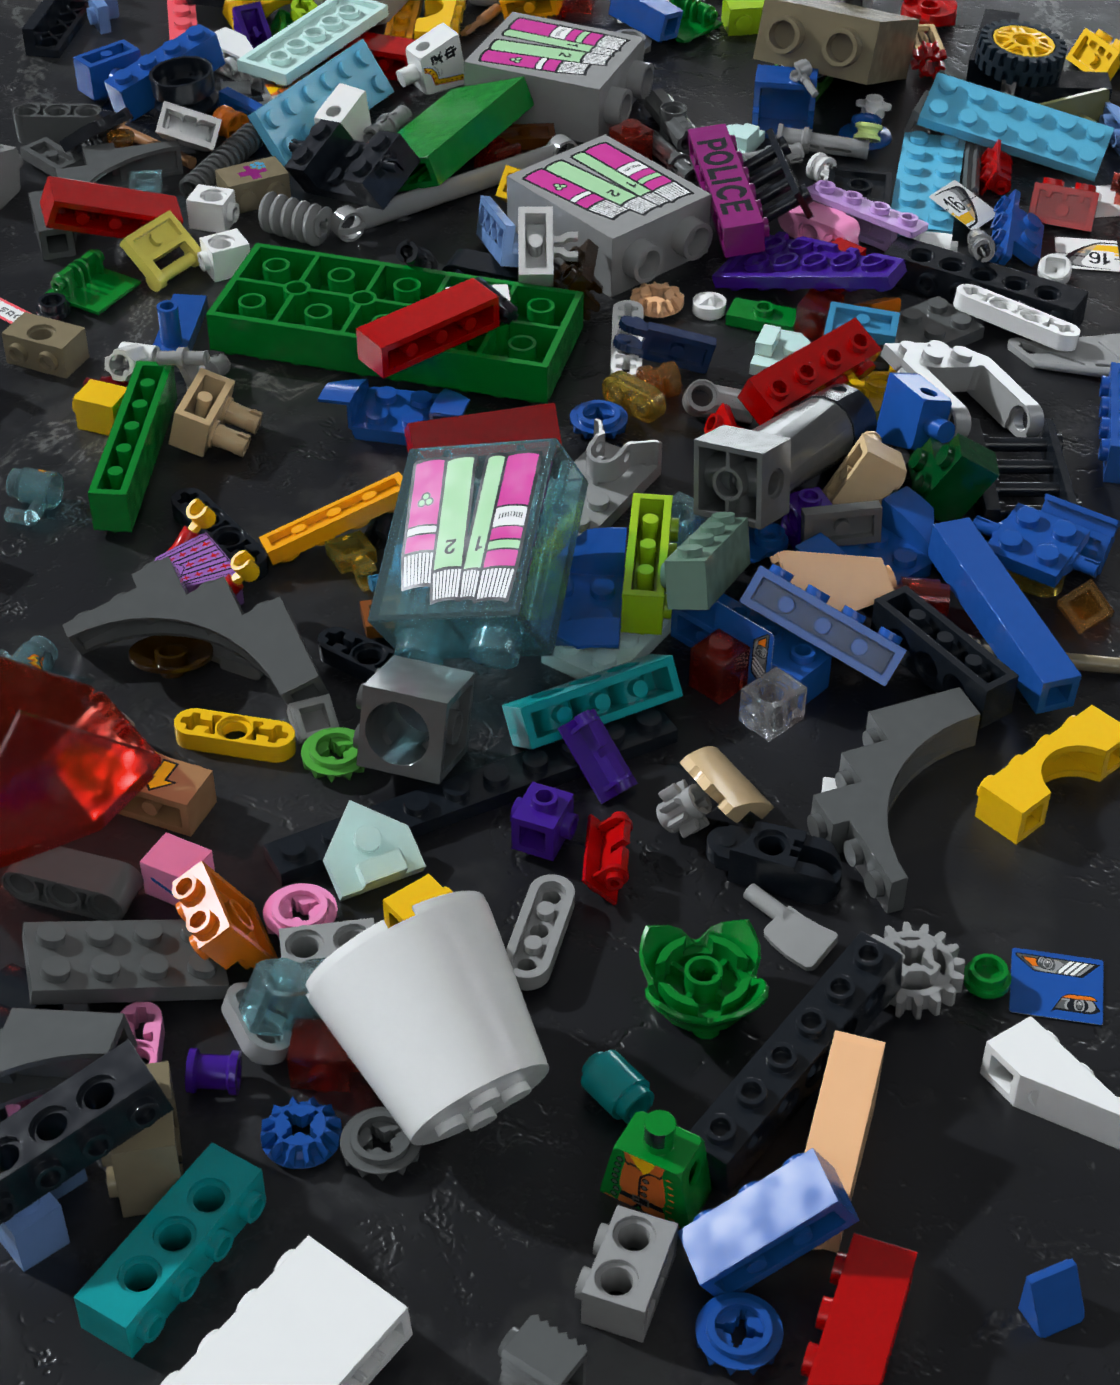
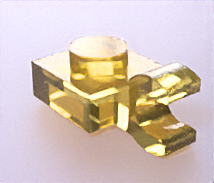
[325,530,377,592]

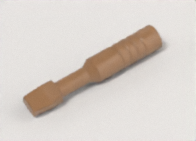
[460,3,502,37]

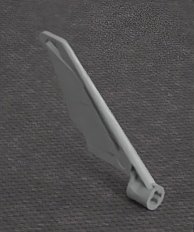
[1007,333,1120,378]

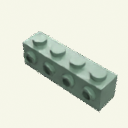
[660,512,751,610]

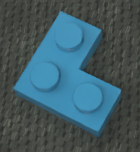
[823,301,900,345]

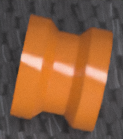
[212,105,250,139]

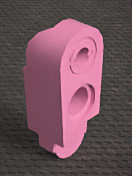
[778,201,860,245]

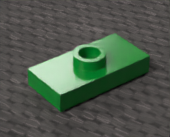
[725,297,801,332]

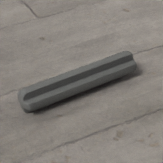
[962,142,982,197]

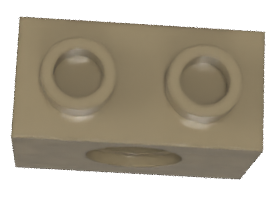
[1,312,90,379]

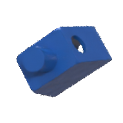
[876,372,955,450]

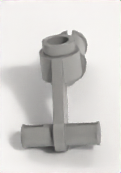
[156,347,231,390]

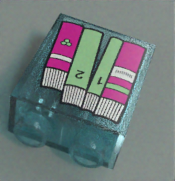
[368,438,588,670]

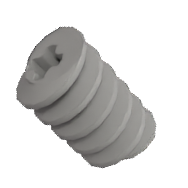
[258,191,333,247]

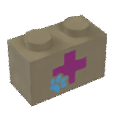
[215,156,291,214]

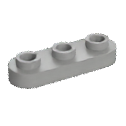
[506,874,575,991]

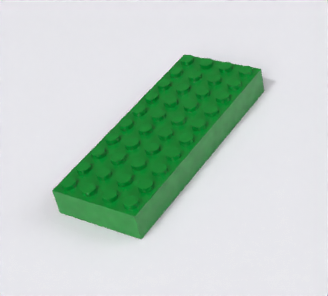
[206,243,584,404]

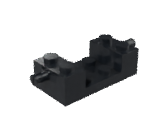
[284,119,421,210]

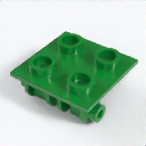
[669,0,723,43]
[45,249,141,315]

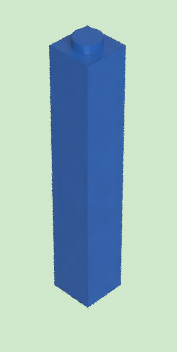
[927,517,1082,714]

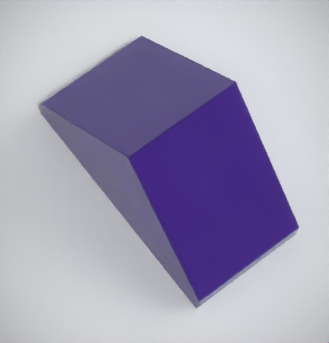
[232,1,272,49]

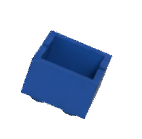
[752,64,818,139]

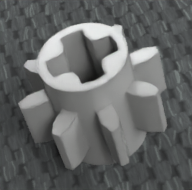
[656,779,712,838]

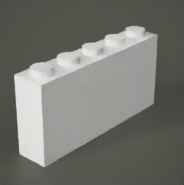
[161,1235,413,1385]

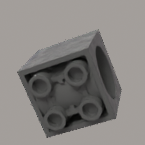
[353,655,475,784]

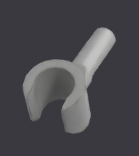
[790,59,819,98]

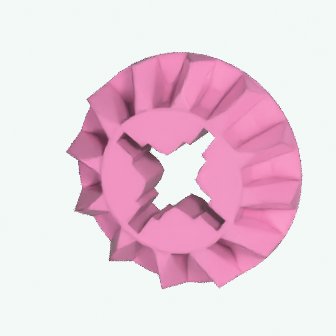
[263,883,338,940]

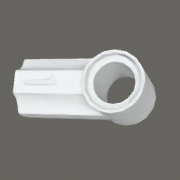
[104,341,160,381]

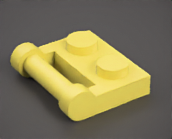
[119,210,201,292]

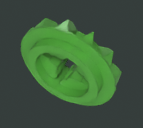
[301,727,365,783]

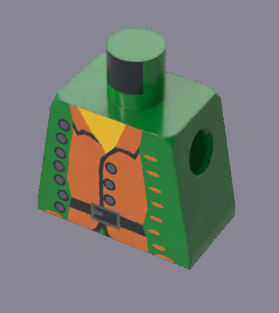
[600,1110,712,1229]

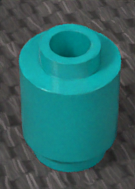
[581,1049,655,1124]

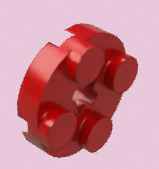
[900,0,957,32]

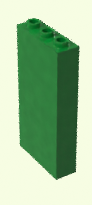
[397,76,534,192]

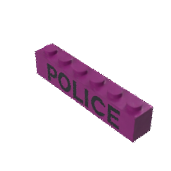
[688,123,770,258]

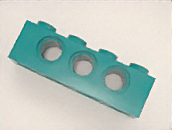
[502,654,683,749]
[74,1142,266,1358]

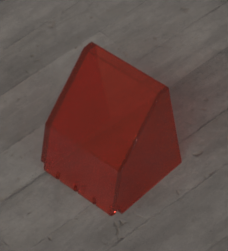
[0,656,161,869]

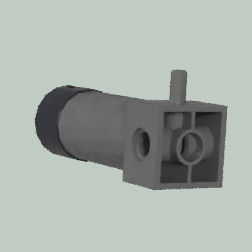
[694,384,877,530]

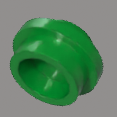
[963,953,1011,999]

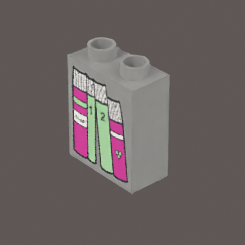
[464,12,654,143]
[507,135,713,298]

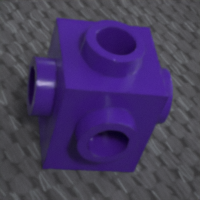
[510,782,579,861]

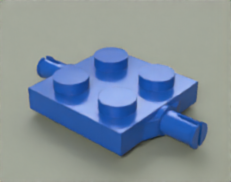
[973,503,1102,588]

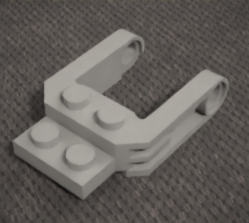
[880,340,1044,442]

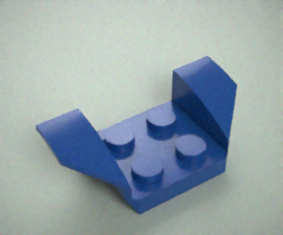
[318,379,470,446]
[795,486,934,606]
[537,527,627,649]

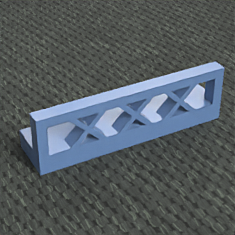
[476,195,519,267]

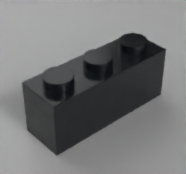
[1014,71,1112,104]

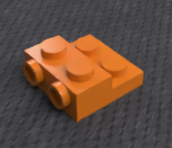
[172,861,282,979]

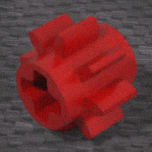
[910,40,947,79]

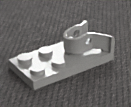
[530,418,662,538]

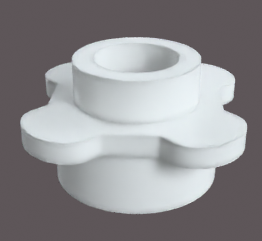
[856,94,892,119]

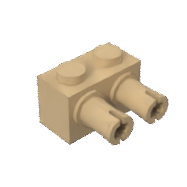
[169,368,264,458]
[822,431,907,505]

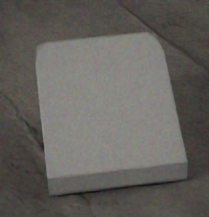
[286,694,339,745]

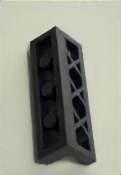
[22,0,89,58]

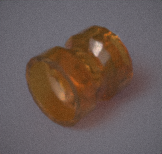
[636,361,682,402]

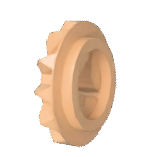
[630,281,684,318]

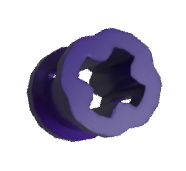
[185,1048,242,1096]

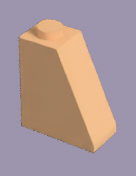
[769,550,897,612]

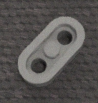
[221,982,293,1065]

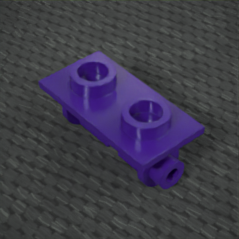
[557,708,638,804]

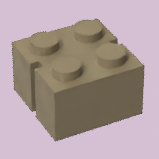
[101,1061,184,1218]

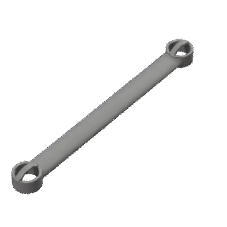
[330,134,578,242]

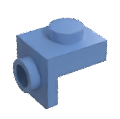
[87,0,119,34]

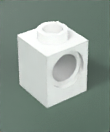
[186,184,240,233]
[197,228,250,282]

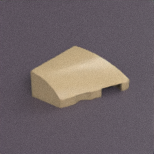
[680,746,774,823]

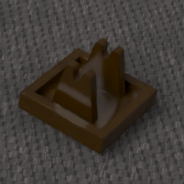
[548,239,603,321]

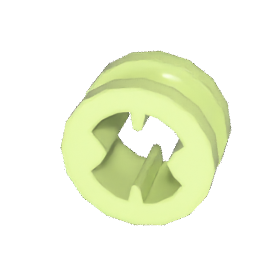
[853,122,883,143]

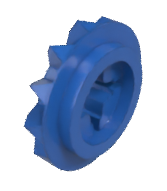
[570,400,628,439]
[260,1096,342,1169]
[695,1292,784,1376]

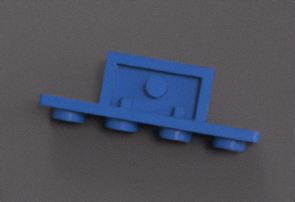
[988,189,1044,267]

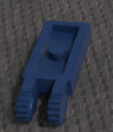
[612,315,717,374]

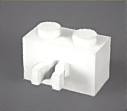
[518,206,578,286]

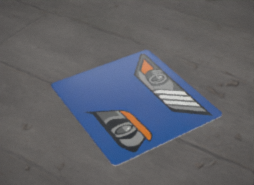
[711,602,774,695]
[1009,948,1104,1025]

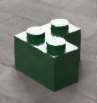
[908,433,1000,522]

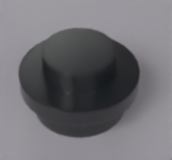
[36,292,71,321]

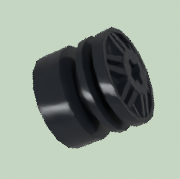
[149,56,220,119]

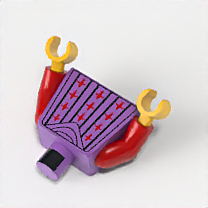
[154,499,260,605]

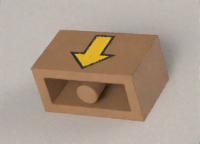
[108,747,217,837]

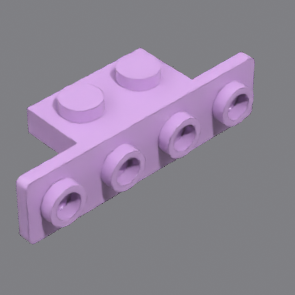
[807,180,929,251]

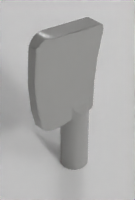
[743,883,838,971]

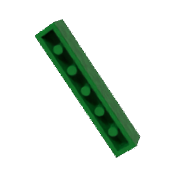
[88,361,178,532]

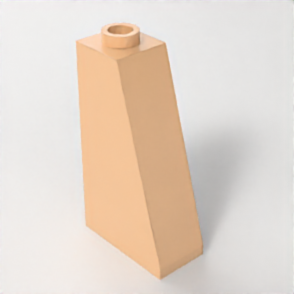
[805,1030,886,1253]

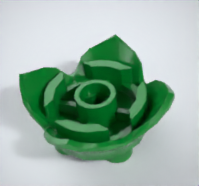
[639,919,769,1039]

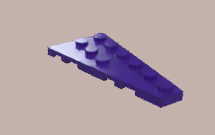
[712,231,907,292]

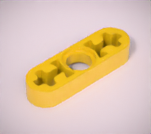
[174,708,296,763]

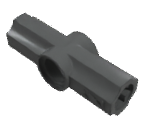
[645,88,696,155]

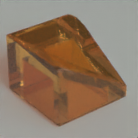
[1056,579,1114,635]

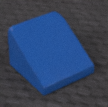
[1018,1258,1085,1338]

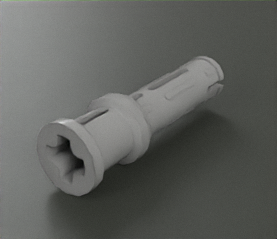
[777,123,870,160]

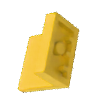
[1065,28,1120,81]

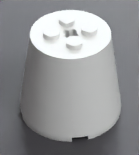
[305,891,549,1145]

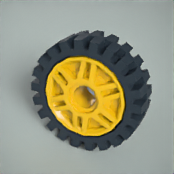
[974,19,1067,88]

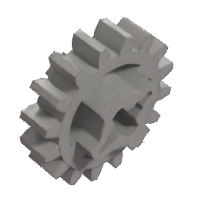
[871,922,965,1020]

